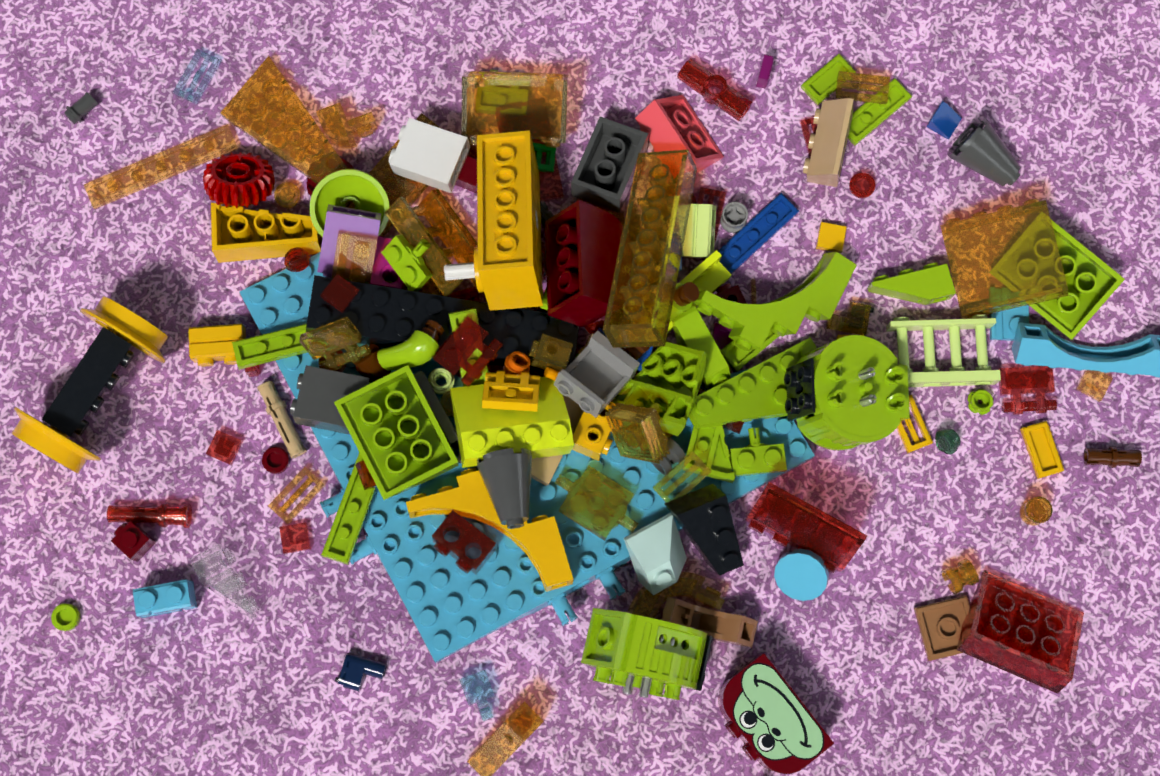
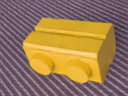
[188,324,246,367]

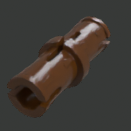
[1083,447,1142,468]

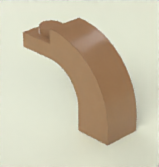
[662,597,758,648]

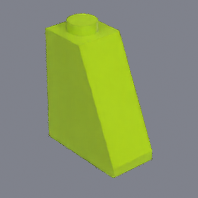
[672,306,731,391]

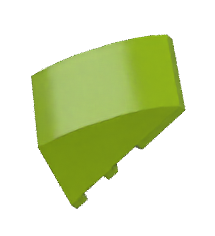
[611,341,707,436]

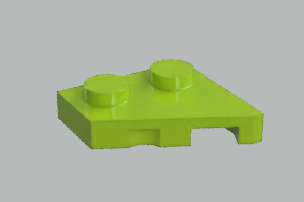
[682,425,735,483]

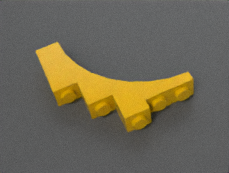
[406,468,573,592]

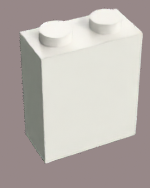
[389,118,470,193]

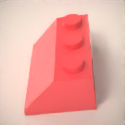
[635,95,724,181]

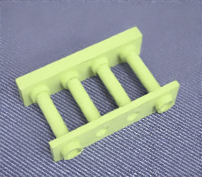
[886,314,1001,387]

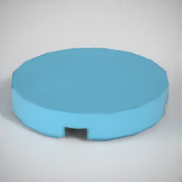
[774,548,829,601]

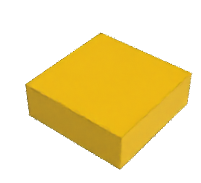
[816,222,846,253]

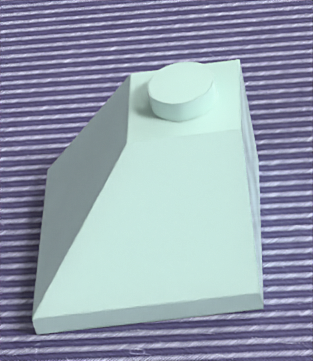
[624,513,687,595]

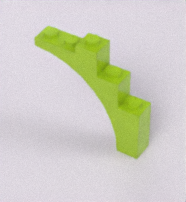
[693,252,857,351]

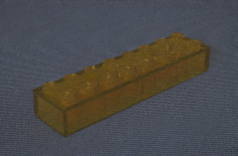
[603,150,697,348]

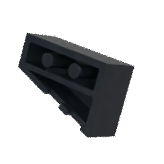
[664,484,744,576]

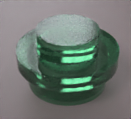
[935,429,961,455]

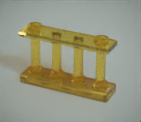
[385,189,478,296]

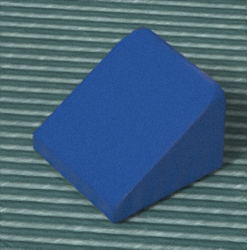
[927,101,962,140]

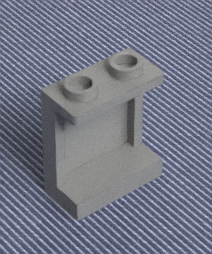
[554,331,640,418]

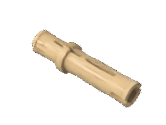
[257,381,307,459]

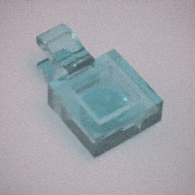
[459,670,495,721]

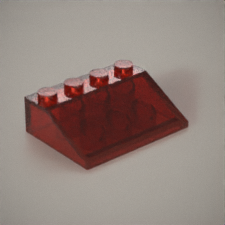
[745,482,867,573]
[957,570,1084,694]

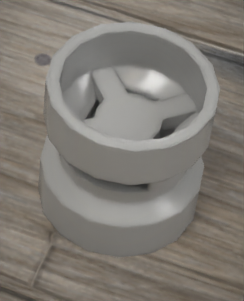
[720,202,748,233]

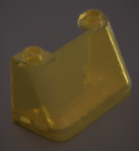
[461,71,568,147]

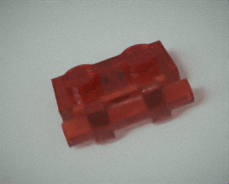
[432,315,503,387]
[998,366,1057,415]

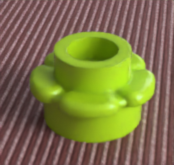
[967,389,993,415]

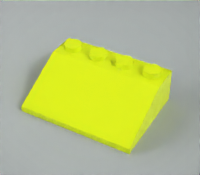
[450,377,574,468]

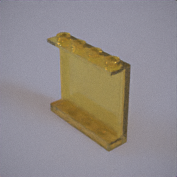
[940,199,1068,319]

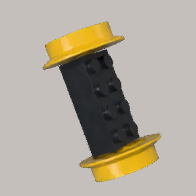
[11,296,168,474]

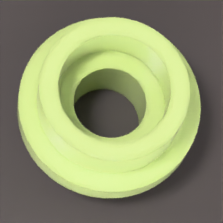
[428,368,455,394]

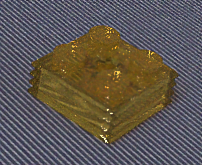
[605,403,670,464]

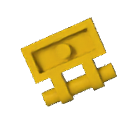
[482,370,540,412]

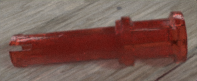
[107,503,192,528]

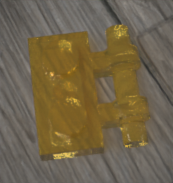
[299,317,371,371]

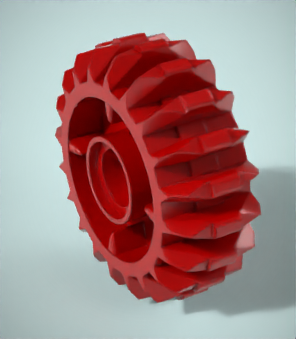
[203,152,275,209]

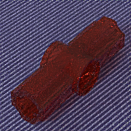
[677,58,752,121]

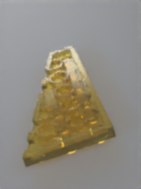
[220,56,348,184]

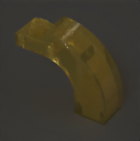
[627,572,725,618]

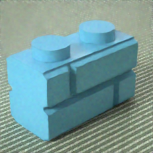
[133,579,197,618]

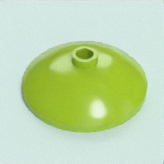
[310,169,390,237]

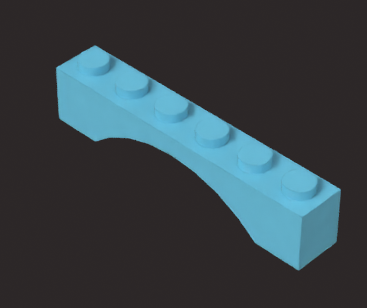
[1012,323,1160,377]

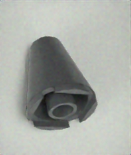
[947,116,1020,186]
[477,448,532,529]

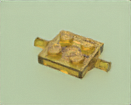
[555,466,639,541]

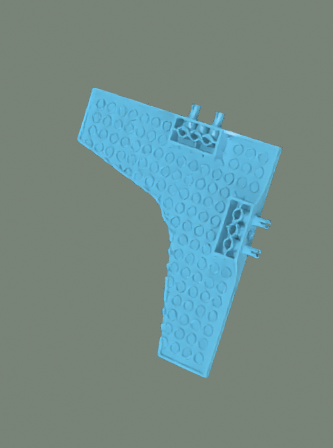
[239,252,815,663]

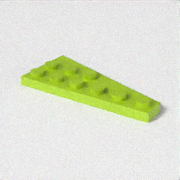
[689,337,817,429]

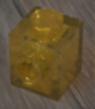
[529,334,573,371]

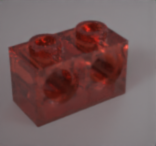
[432,510,497,575]

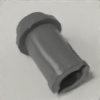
[64,92,98,124]

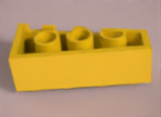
[211,202,322,263]

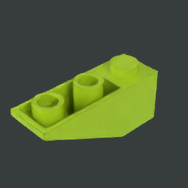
[867,262,956,305]

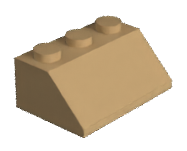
[803,98,854,187]

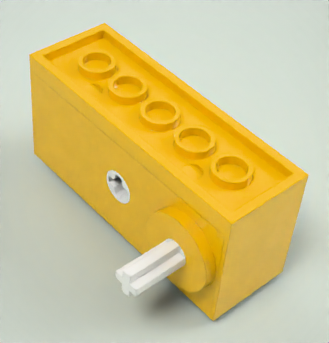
[444,130,543,311]

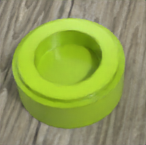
[51,604,81,631]

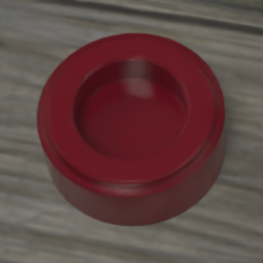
[262,447,290,474]

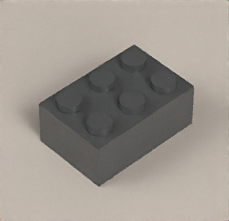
[571,117,648,213]

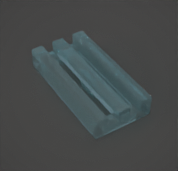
[173,49,221,105]

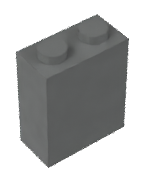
[290,365,371,435]

